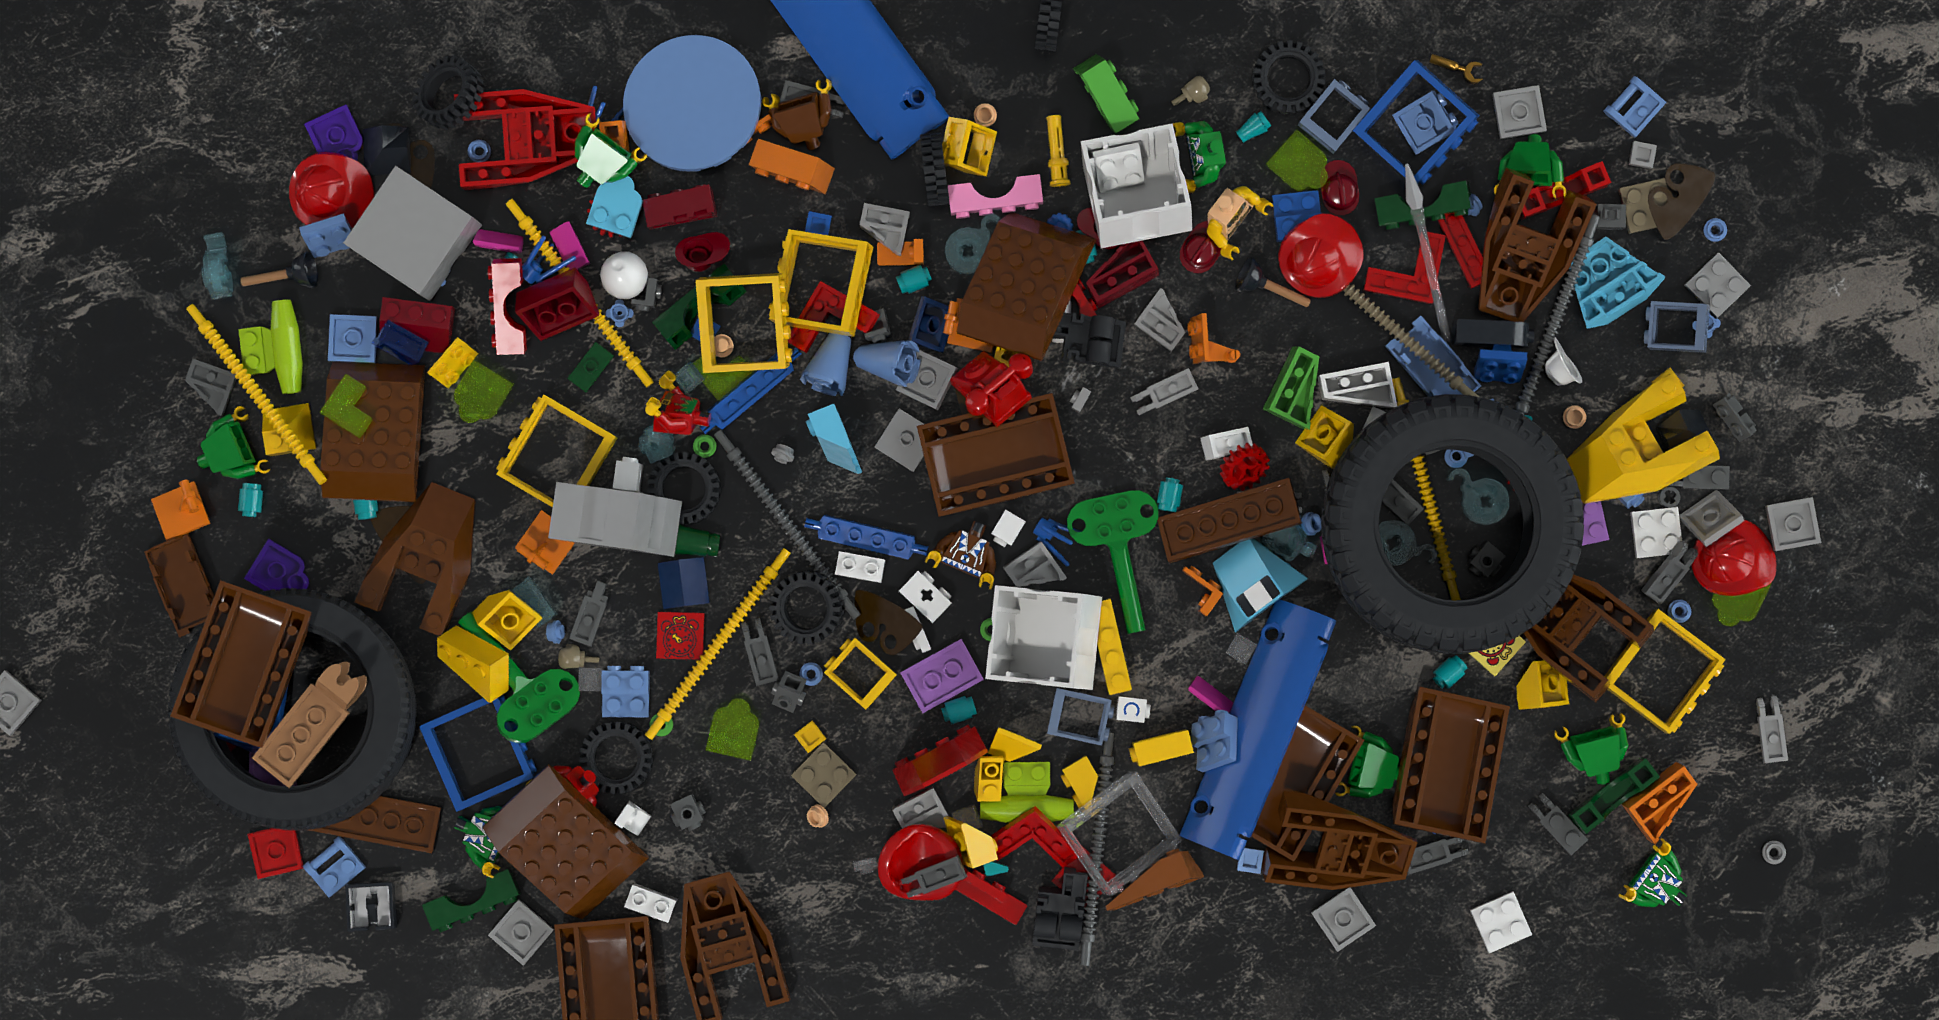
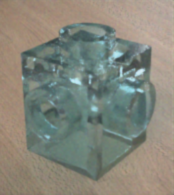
[638,425,675,464]

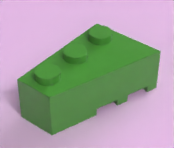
[1073,54,1139,133]
[1263,346,1319,430]

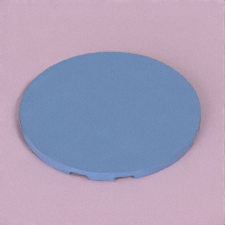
[623,35,761,171]

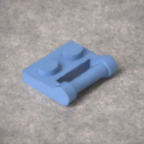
[1604,76,1666,138]
[303,836,366,898]

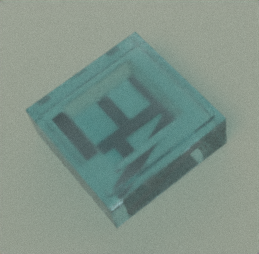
[674,361,705,394]

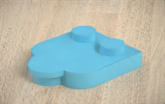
[586,176,642,238]

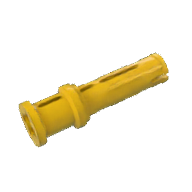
[1046,115,1071,187]

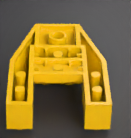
[1567,373,1720,504]

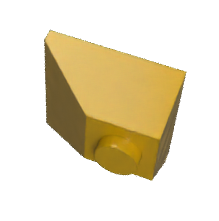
[262,403,317,456]
[1295,405,1354,469]
[472,590,542,651]
[1516,660,1569,710]
[988,727,1042,764]
[944,816,998,868]

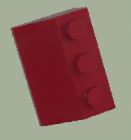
[515,268,599,341]
[380,297,455,353]

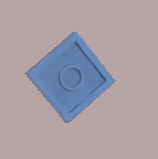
[299,213,352,258]
[328,314,378,363]

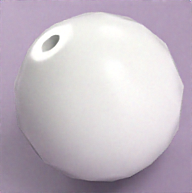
[600,252,648,299]

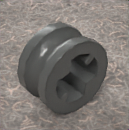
[1658,487,1680,508]

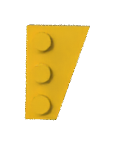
[437,625,509,703]

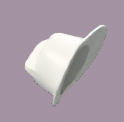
[1545,337,1582,386]

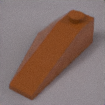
[1105,848,1204,911]

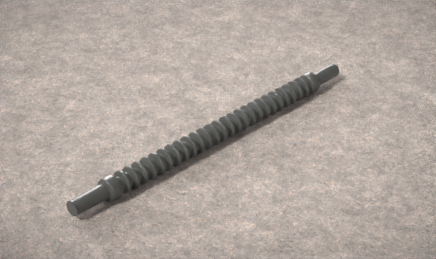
[1514,214,1600,415]
[714,430,861,620]
[1080,733,1114,966]

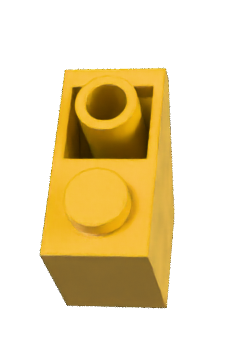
[974,756,1003,801]
[1060,756,1098,810]

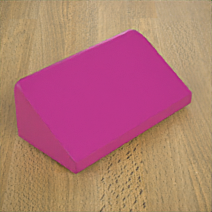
[549,221,590,270]
[473,229,524,254]
[1187,676,1233,713]

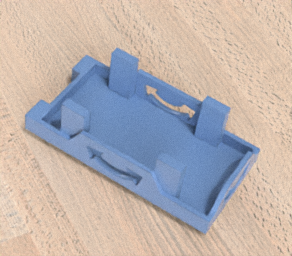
[1385,316,1481,397]

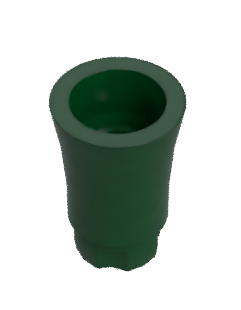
[675,525,720,557]

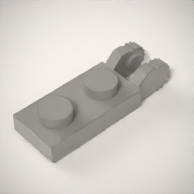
[1130,368,1198,415]
[1756,696,1788,763]

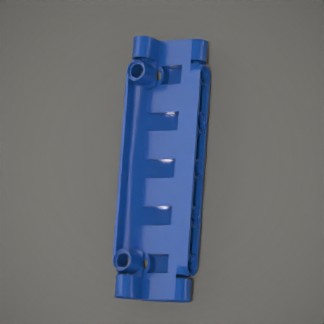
[771,0,950,160]
[1179,599,1337,860]

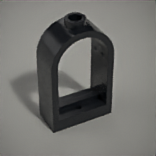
[1451,319,1534,349]

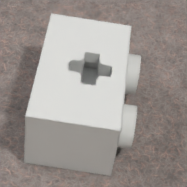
[613,457,644,493]
[835,551,886,583]
[899,571,952,623]
[624,883,678,923]

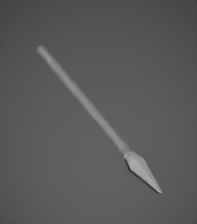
[1405,164,1452,343]

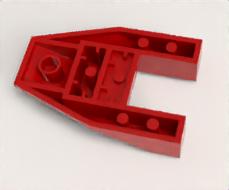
[454,89,596,190]
[893,724,988,796]

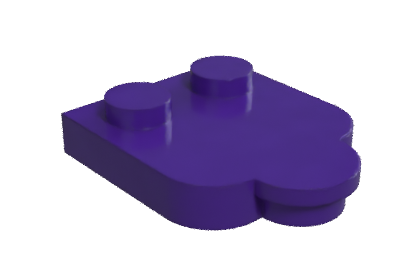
[304,104,363,161]
[244,539,309,591]

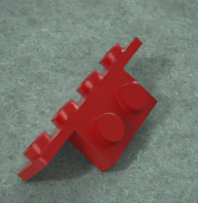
[955,868,1027,925]

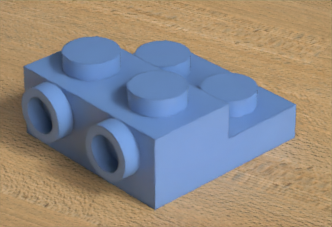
[1392,91,1459,155]
[601,666,650,717]
[1191,710,1238,772]

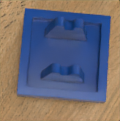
[1474,344,1527,384]

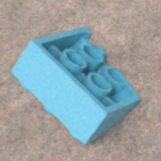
[806,404,862,474]

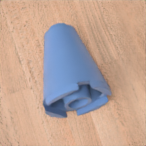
[800,333,851,396]
[853,340,920,387]

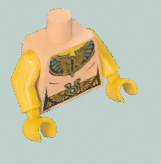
[1207,186,1273,260]

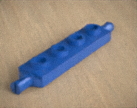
[699,347,802,434]
[804,515,929,559]

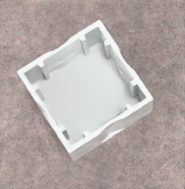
[1081,124,1192,248]
[985,585,1102,690]

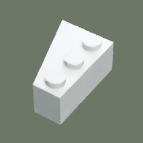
[1318,362,1397,409]

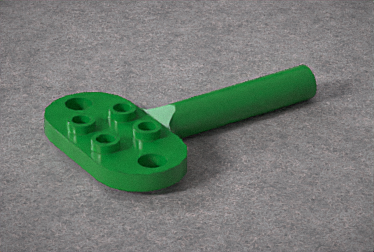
[1067,491,1158,634]
[458,611,580,743]

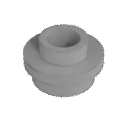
[771,444,794,464]
[1762,841,1786,864]

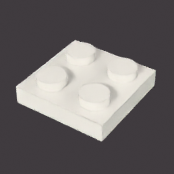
[1093,142,1145,193]
[1630,507,1682,558]
[1470,891,1532,953]

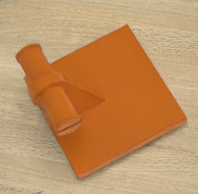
[943,298,994,353]
[1187,313,1240,364]
[151,479,210,541]
[515,510,575,575]

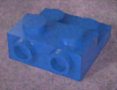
[1272,190,1322,242]

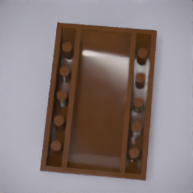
[957,212,1096,361]
[320,361,425,502]
[917,393,1075,517]
[170,580,312,748]
[1393,687,1510,844]
[1251,706,1364,861]
[482,764,649,919]
[554,916,659,1020]

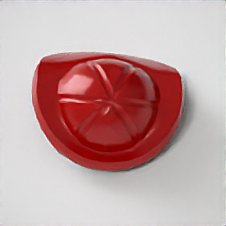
[289,152,374,228]
[1278,214,1363,298]
[1691,520,1776,596]
[877,824,963,900]

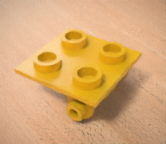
[427,337,478,389]

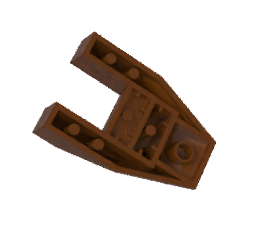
[1478,168,1597,322]
[355,482,475,636]
[1524,575,1655,703]
[1261,791,1417,890]
[680,871,791,1020]

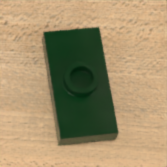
[567,342,615,393]

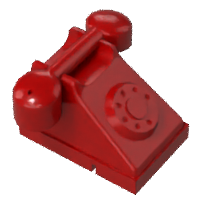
[950,351,1033,427]

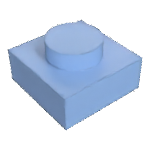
[1237,848,1264,874]

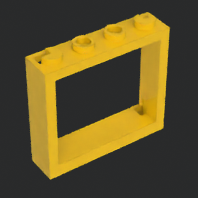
[769,229,873,337]
[696,273,793,373]
[496,394,617,507]
[1604,609,1726,734]

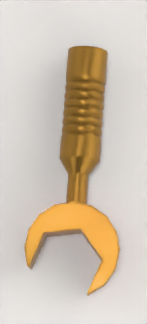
[1429,54,1482,84]

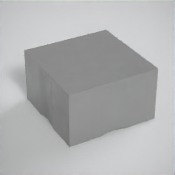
[343,166,482,301]
[548,482,682,557]

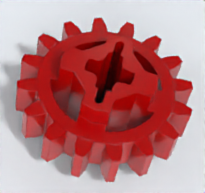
[1220,443,1270,491]

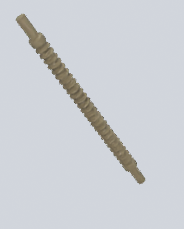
[1341,284,1479,397]

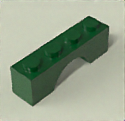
[1374,181,1474,230]
[652,264,747,350]
[1568,758,1660,834]
[422,868,521,933]

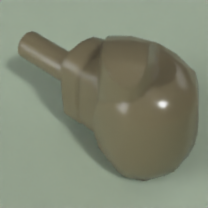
[1171,76,1210,106]
[558,644,599,669]

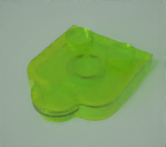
[1266,130,1328,191]
[454,360,514,423]
[1712,583,1772,626]
[706,698,759,761]

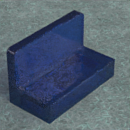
[371,320,429,365]

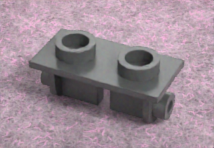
[1713,393,1757,442]

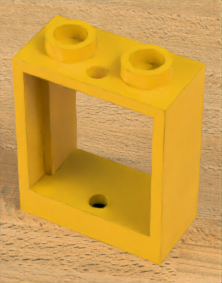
[942,117,997,177]
[824,638,897,710]
[1129,729,1194,766]

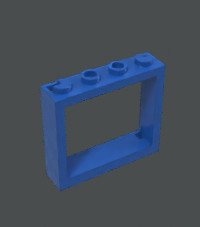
[1353,60,1480,185]
[419,695,537,812]

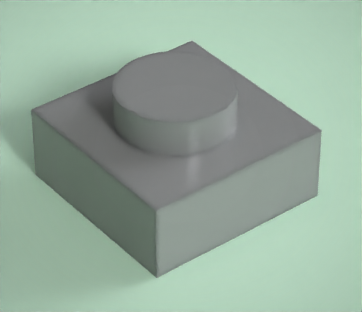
[1629,141,1657,169]
[1070,387,1091,413]

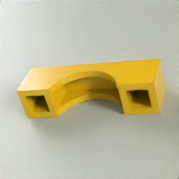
[1097,599,1132,695]

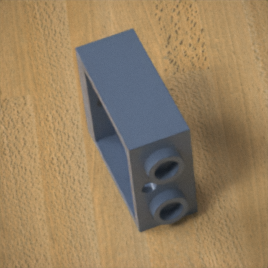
[1298,79,1370,154]
[1644,301,1710,353]
[1047,688,1115,746]

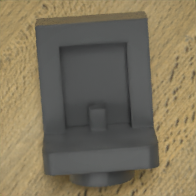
[631,278,662,312]
[864,308,892,344]

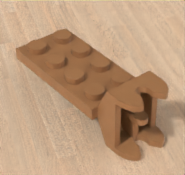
[252,662,367,788]

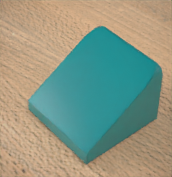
[984,861,1009,877]

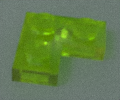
[689,355,754,401]
[320,374,373,438]

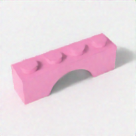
[948,174,1043,219]

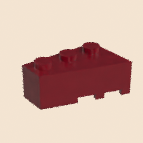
[642,184,717,230]
[1086,241,1159,309]

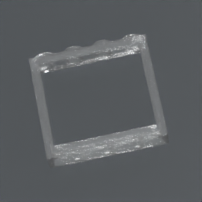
[1057,771,1183,896]

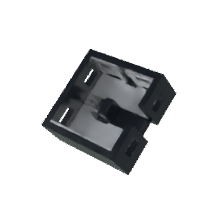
[345,881,397,932]

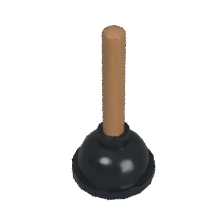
[241,251,318,288]
[1235,257,1311,307]

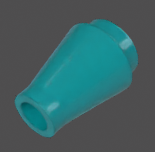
[1236,111,1271,143]

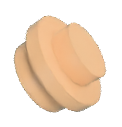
[974,104,997,127]
[714,334,734,358]
[1563,406,1586,429]
[807,804,829,827]

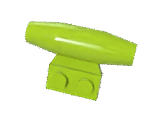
[239,300,303,394]
[980,762,1074,823]

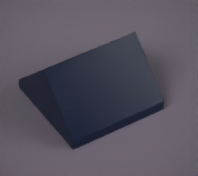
[908,296,949,353]
[658,557,710,609]

